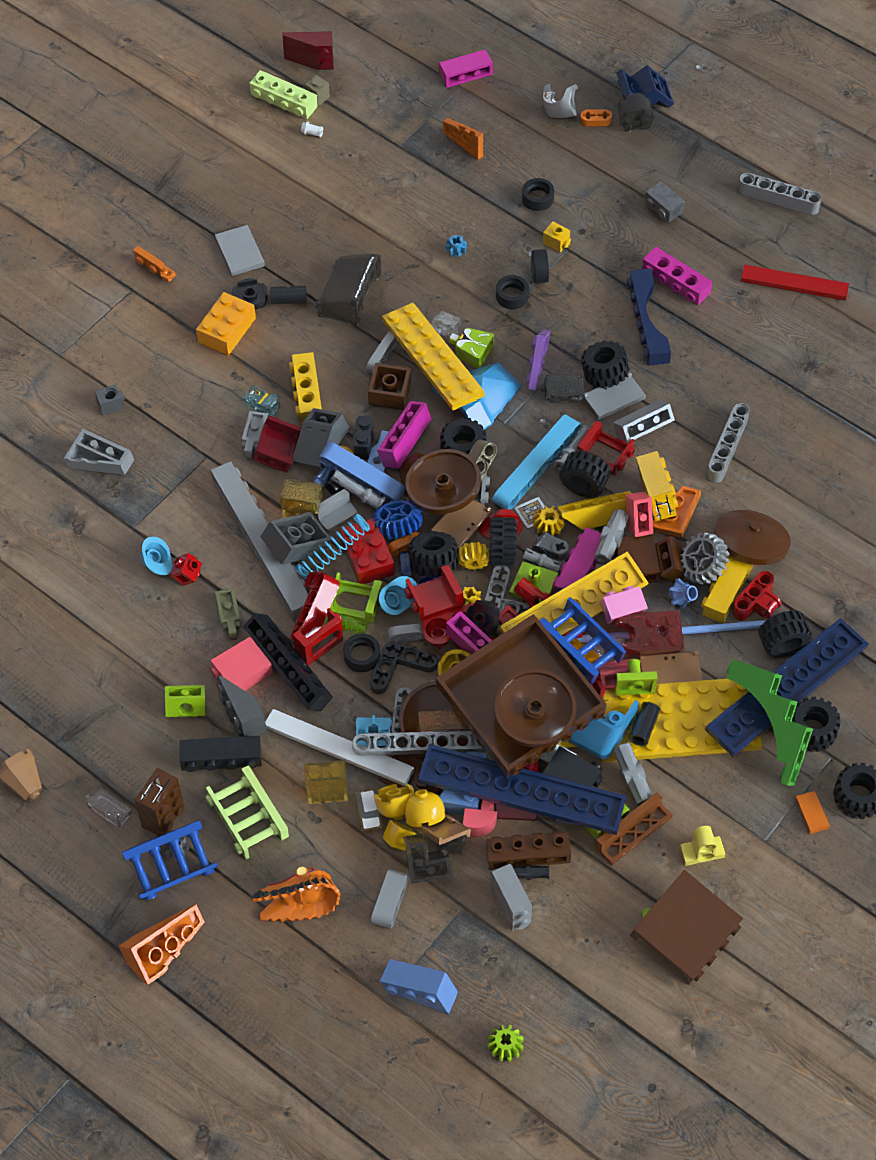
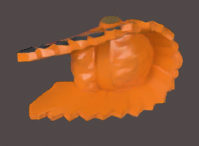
[253,866,341,922]

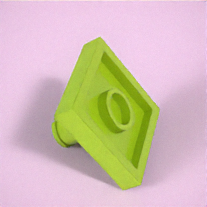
[509,561,558,603]
[614,659,658,696]

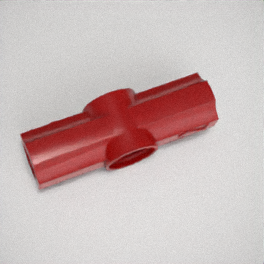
[514,577,551,608]

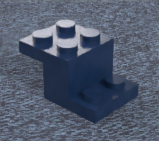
[616,65,674,112]

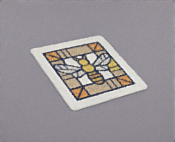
[515,497,545,528]

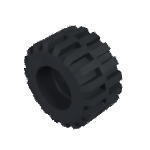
[581,340,629,388]
[440,417,487,454]
[559,450,611,498]
[489,517,517,565]
[409,531,458,577]
[758,610,813,657]
[792,697,841,752]
[833,763,876,819]

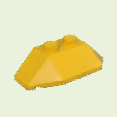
[557,491,632,530]

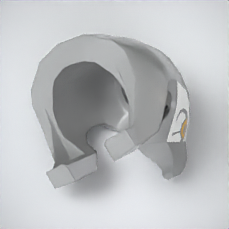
[542,84,578,118]

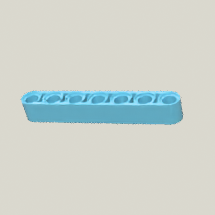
[492,414,581,510]

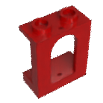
[577,421,635,476]
[293,608,343,666]

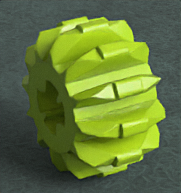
[488,1024,524,1062]

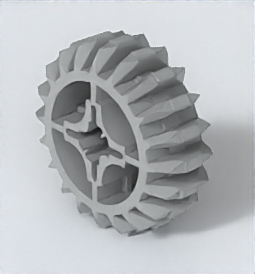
[680,532,730,584]

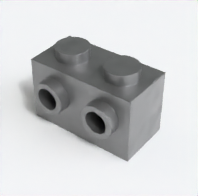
[645,182,685,223]

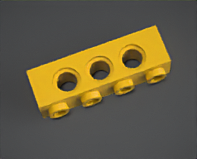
[289,352,322,424]

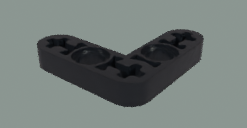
[370,642,438,694]

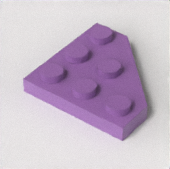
[526,329,551,390]

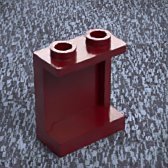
[252,416,301,473]

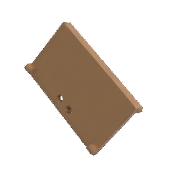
[431,499,492,551]
[639,651,703,685]
[410,814,471,845]

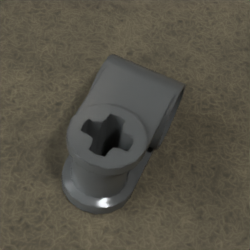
[532,532,569,564]

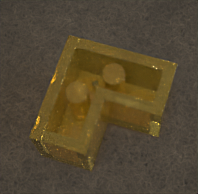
[280,479,323,518]

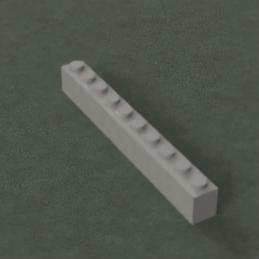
[211,461,309,621]

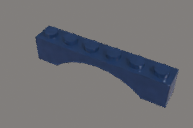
[627,268,671,366]

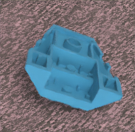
[431,362,521,430]

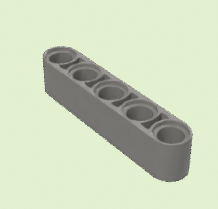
[738,173,822,215]
[707,403,750,483]

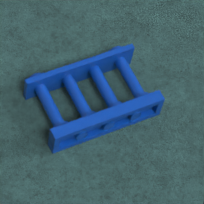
[540,597,626,685]
[121,820,218,901]

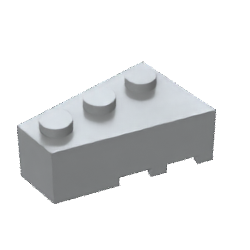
[64,429,134,475]

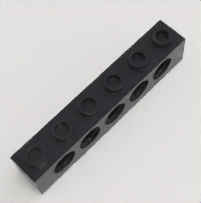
[243,613,333,711]

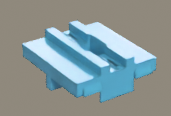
[356,715,392,748]

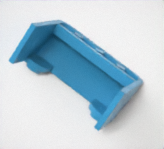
[568,700,639,759]

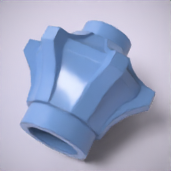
[669,578,698,609]

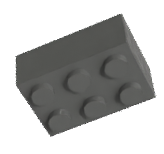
[260,512,331,564]

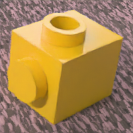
[543,221,571,253]

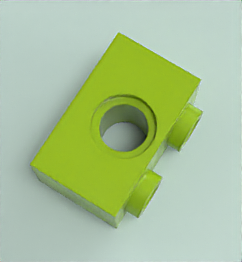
[165,685,206,717]

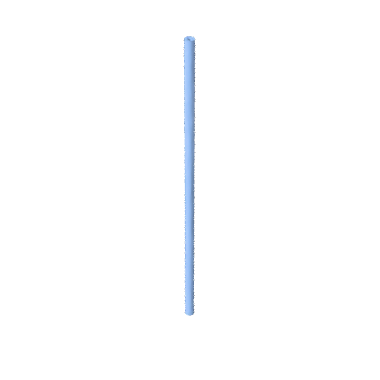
[576,620,766,643]

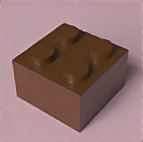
[368,363,411,410]

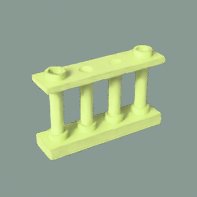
[205,765,289,859]

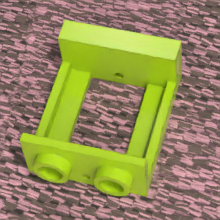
[330,572,382,623]

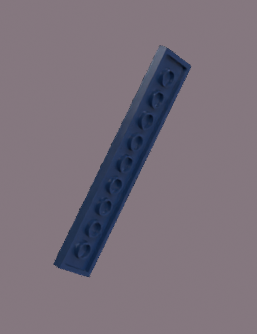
[705,618,869,757]
[418,744,626,835]

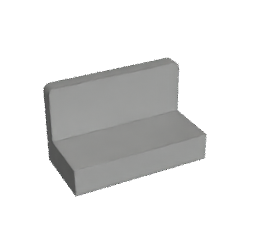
[314,489,358,532]

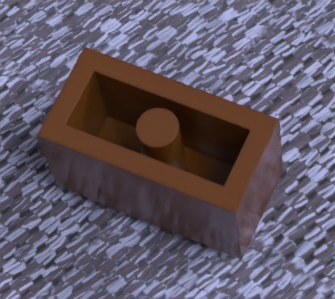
[655,536,686,583]

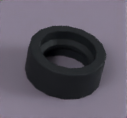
[522,178,555,211]
[531,249,549,283]
[496,275,529,309]
[343,633,380,672]

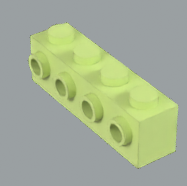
[250,70,318,119]

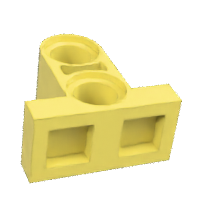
[680,826,725,866]

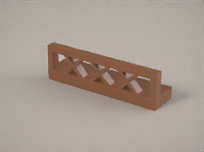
[595,792,673,865]

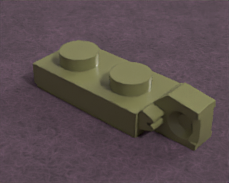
[215,588,241,640]

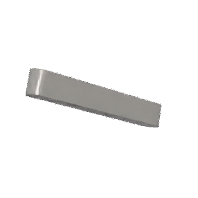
[352,731,486,756]

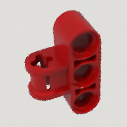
[733,571,782,621]

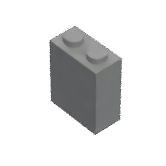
[491,864,532,931]

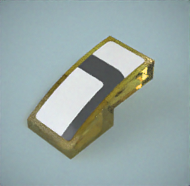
[355,789,382,832]

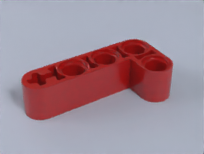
[291,571,340,641]

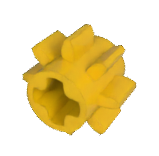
[461,586,481,606]

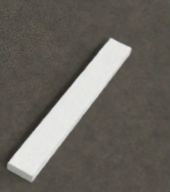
[265,709,414,786]

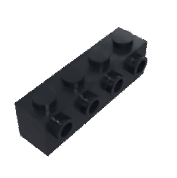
[180,736,262,772]

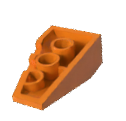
[119,904,205,985]

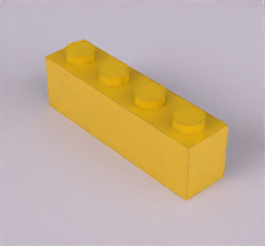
[701,555,754,624]

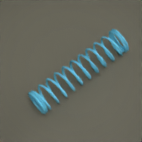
[296,514,370,580]

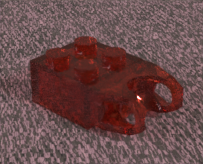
[611,610,685,656]

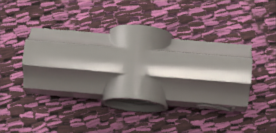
[594,509,629,565]
[613,743,652,805]

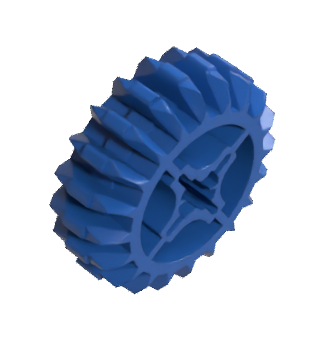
[372,499,423,540]

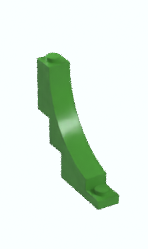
[727,659,813,786]

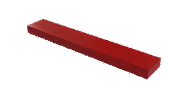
[741,264,849,301]

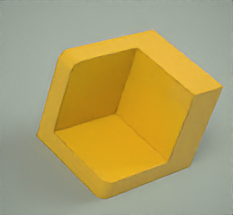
[382,819,416,852]

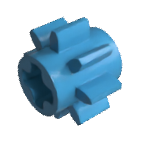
[446,235,467,257]

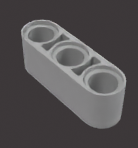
[371,869,409,929]

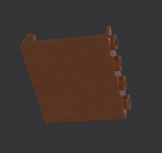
[630,870,743,985]

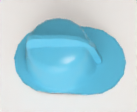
[140,537,173,575]
[379,576,417,615]

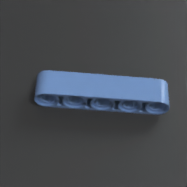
[318,442,406,503]

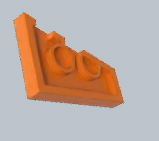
[653,486,701,538]

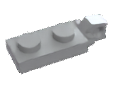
[242,411,268,458]

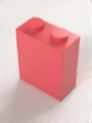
[210,637,273,691]

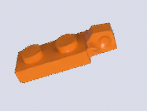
[133,246,176,283]

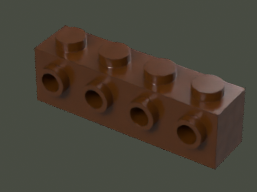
[486,831,571,870]

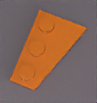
[443,118,483,160]

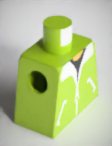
[449,328,494,368]

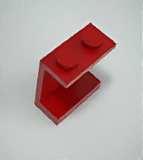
[404,565,464,620]

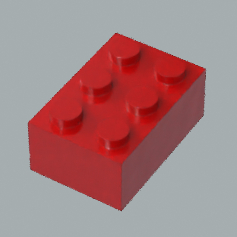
[339,518,395,584]

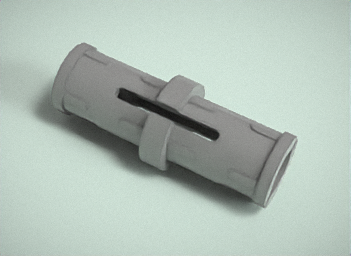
[523,548,562,573]

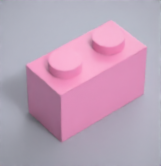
[600,586,648,624]

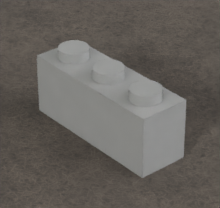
[613,400,675,443]

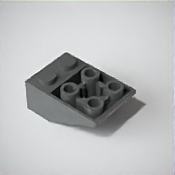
[293,408,350,469]
[217,676,267,737]

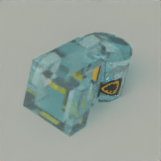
[243,386,280,417]

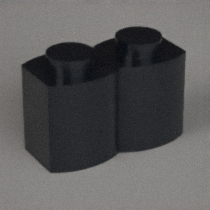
[353,416,374,460]

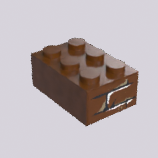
[135,768,184,836]

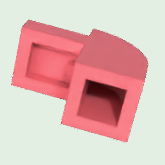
[463,800,497,837]

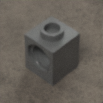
[95,384,125,415]

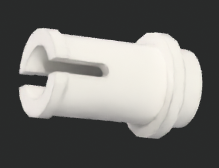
[301,122,323,138]

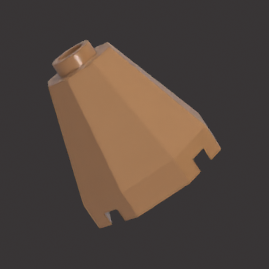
[0,749,42,801]

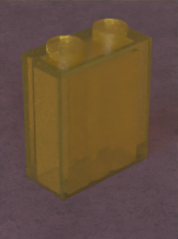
[304,760,348,804]

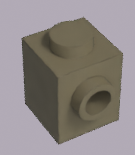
[305,75,330,106]

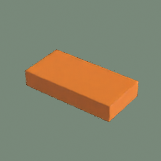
[795,791,830,834]

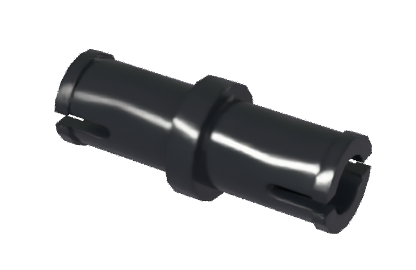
[512,864,549,880]

